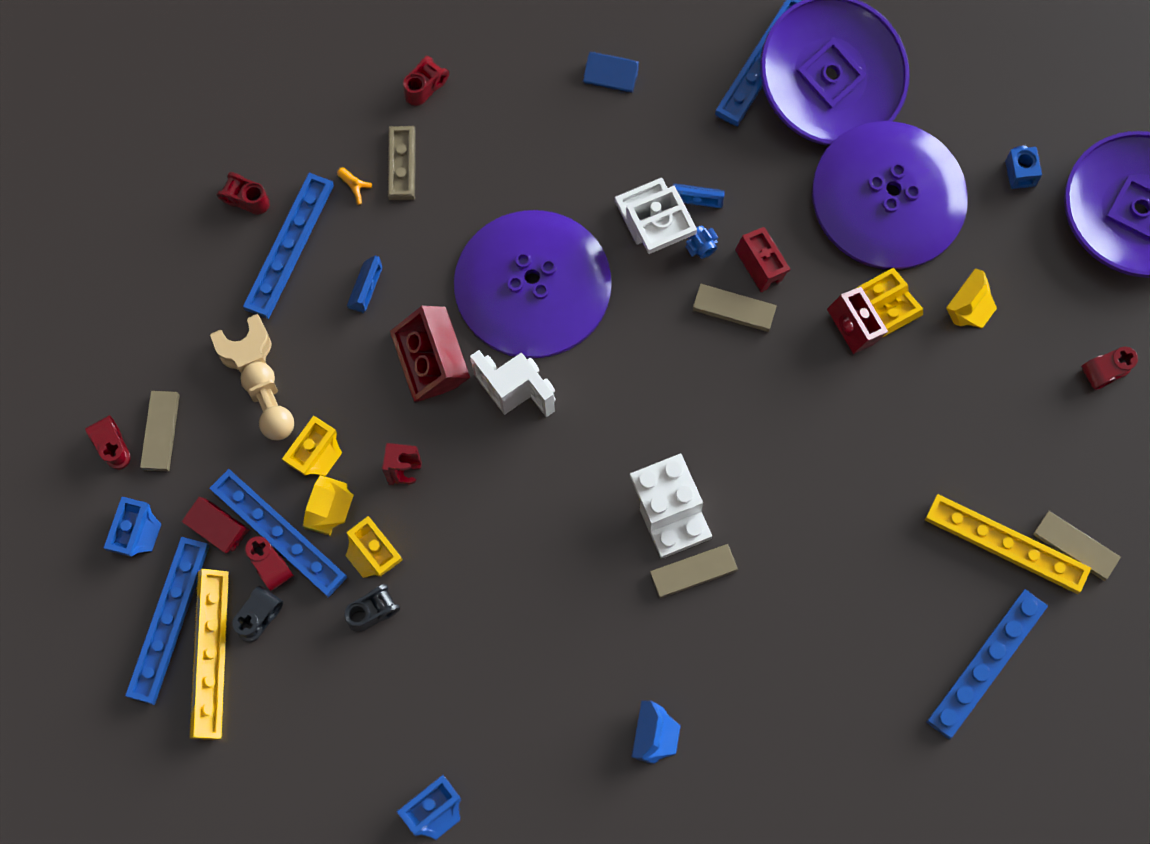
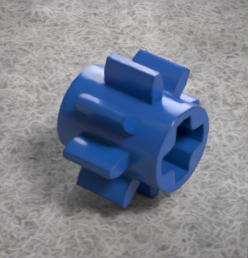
[685,226,719,259]

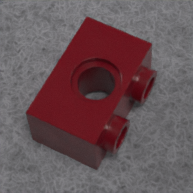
[827,287,888,354]

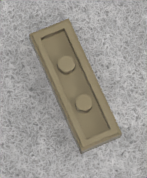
[388,126,415,200]
[693,284,777,332]
[140,391,180,472]
[1033,511,1121,581]
[650,544,738,599]

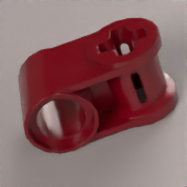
[403,56,449,106]
[216,172,270,215]
[1081,346,1138,390]
[85,415,131,470]
[245,536,294,592]

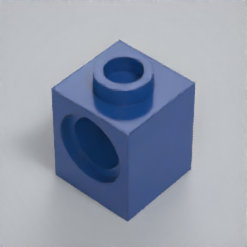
[1005,146,1042,189]

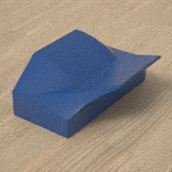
[104,496,162,557]
[632,701,680,764]
[397,775,461,840]

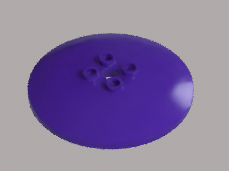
[760,0,909,146]
[812,121,968,270]
[1064,131,1150,278]
[454,210,611,358]

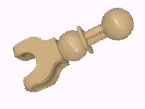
[210,314,294,440]

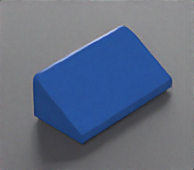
[583,52,638,93]
[673,184,725,208]
[347,255,383,313]

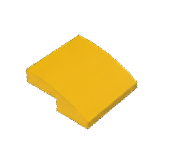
[855,268,923,338]

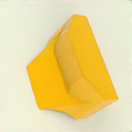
[946,268,997,328]
[282,415,342,476]
[303,475,354,536]
[346,516,403,578]

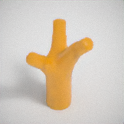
[337,167,372,205]

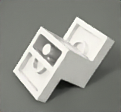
[615,178,697,254]
[470,350,556,417]
[630,453,712,559]

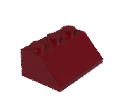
[390,306,470,402]

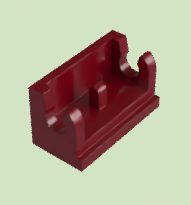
[735,227,791,292]
[382,443,422,485]
[182,497,250,553]

